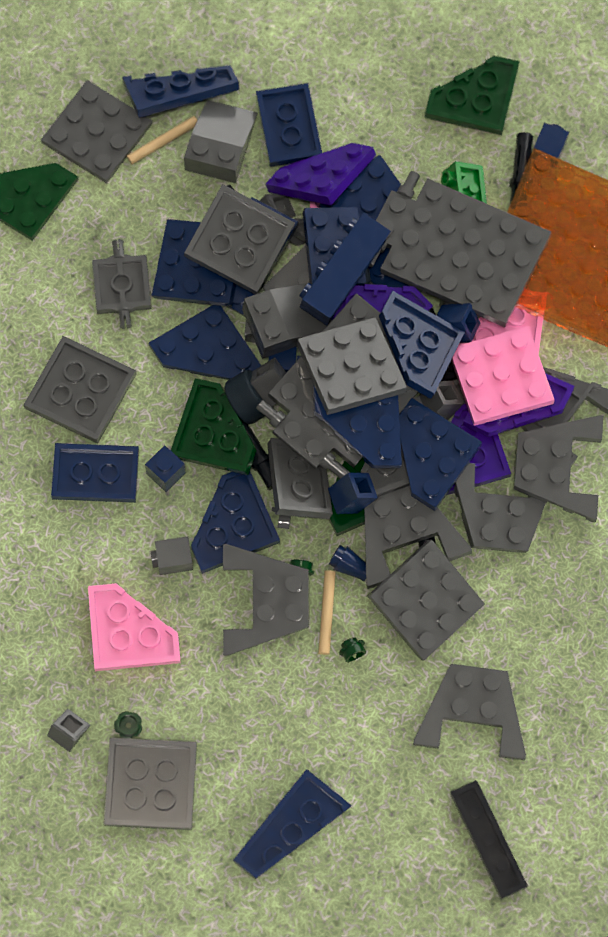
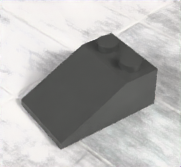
[184,100,258,183]
[242,284,332,359]

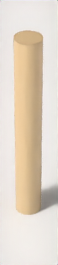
[126,116,197,165]
[318,570,336,655]

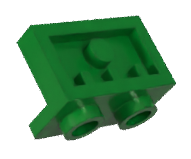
[441,161,487,204]

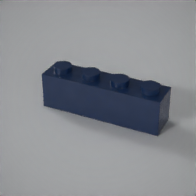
[299,212,391,326]

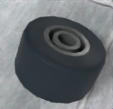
[224,370,274,424]

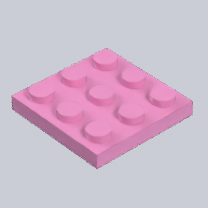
[451,327,554,426]

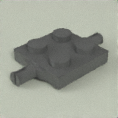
[92,239,152,329]

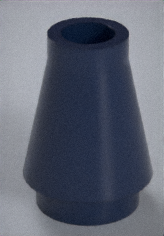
[329,545,366,582]

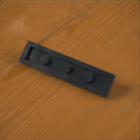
[450,780,528,900]

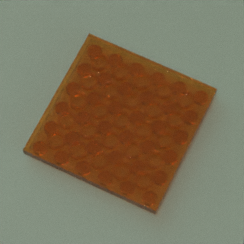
[507,148,608,347]

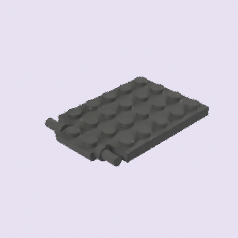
[369,171,551,327]
[256,293,418,479]

